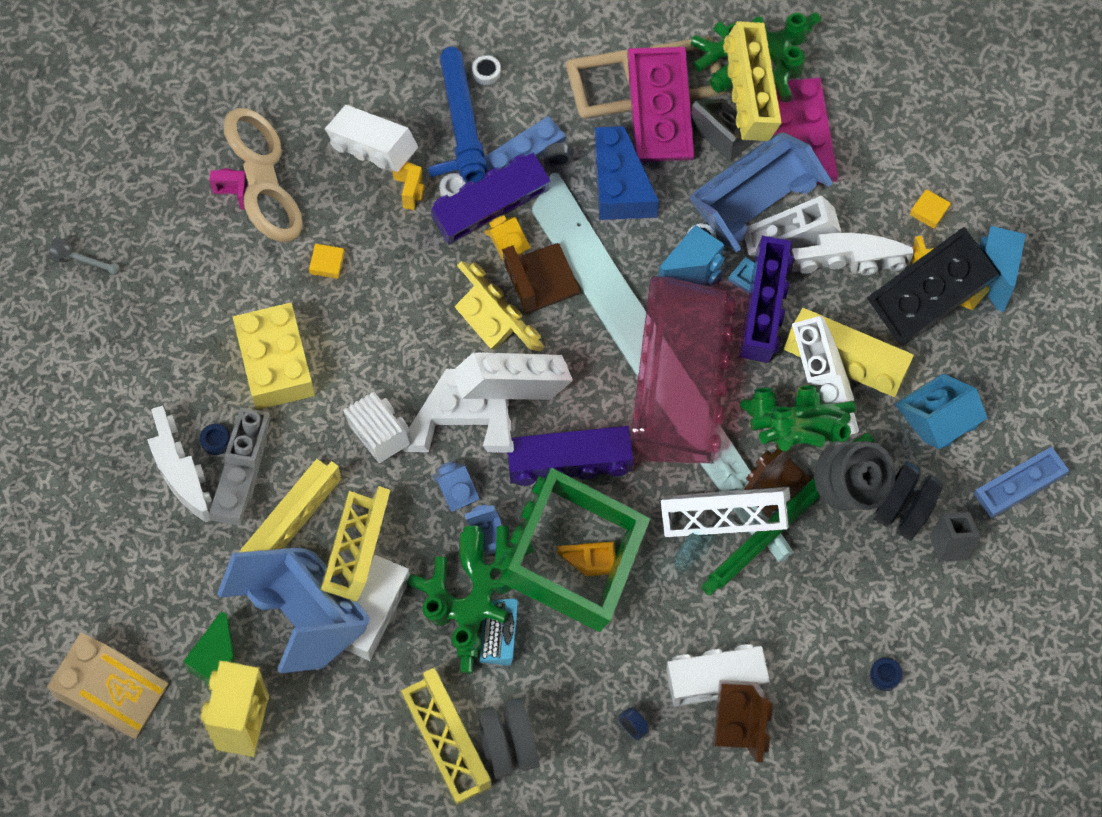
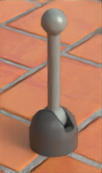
[48,237,120,275]

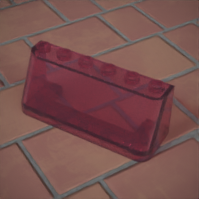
[632,276,736,464]

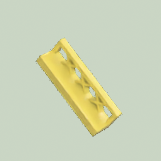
[239,459,341,552]
[321,486,390,602]
[401,668,491,805]

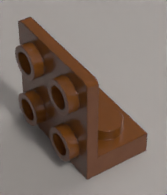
[502,243,580,314]
[744,443,811,518]
[713,680,773,763]

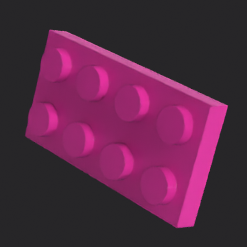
[627,47,694,162]
[773,78,838,184]

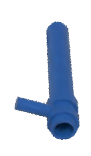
[428,47,487,183]

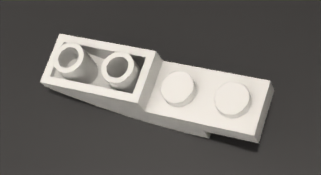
[791,233,913,275]
[792,316,859,435]
[147,406,213,522]

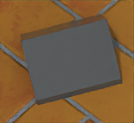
[691,98,757,162]

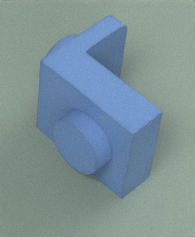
[432,461,479,512]
[465,505,503,556]

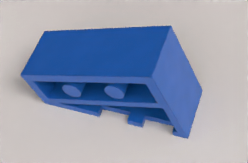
[594,126,659,220]

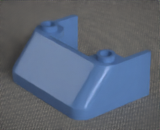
[690,132,833,252]
[217,548,370,674]

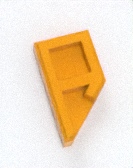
[557,541,616,576]

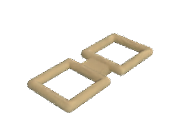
[566,36,728,119]

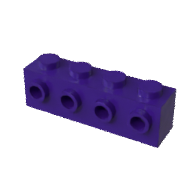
[431,152,551,245]
[739,235,793,363]
[507,426,633,486]

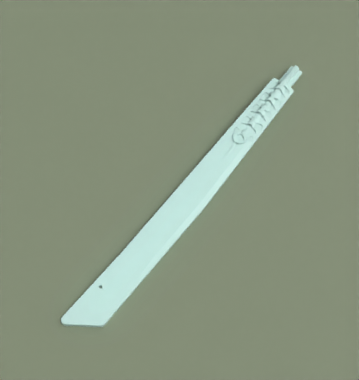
[532,173,794,562]

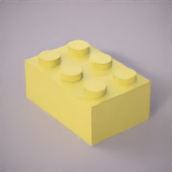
[233,303,315,410]
[201,661,269,757]

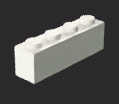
[451,352,573,400]

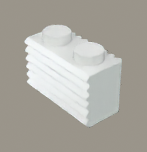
[344,392,410,463]

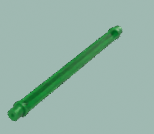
[701,433,874,596]

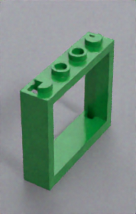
[499,467,650,633]

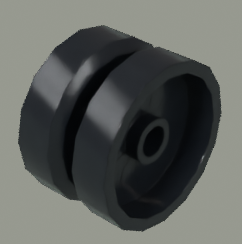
[872,461,945,541]

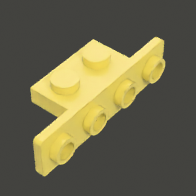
[455,261,545,352]

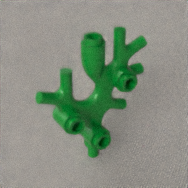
[691,12,821,102]
[740,385,855,451]
[407,526,535,674]

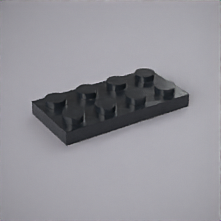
[867,227,1000,346]

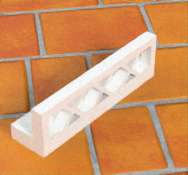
[661,487,790,537]

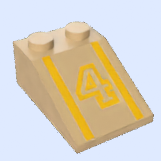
[47,632,169,740]

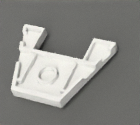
[402,369,514,452]

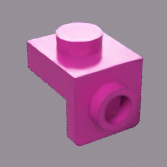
[209,168,249,210]

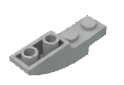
[209,407,270,526]

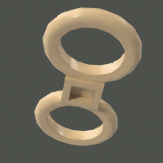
[223,108,303,242]

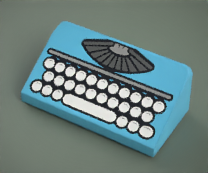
[479,599,518,666]

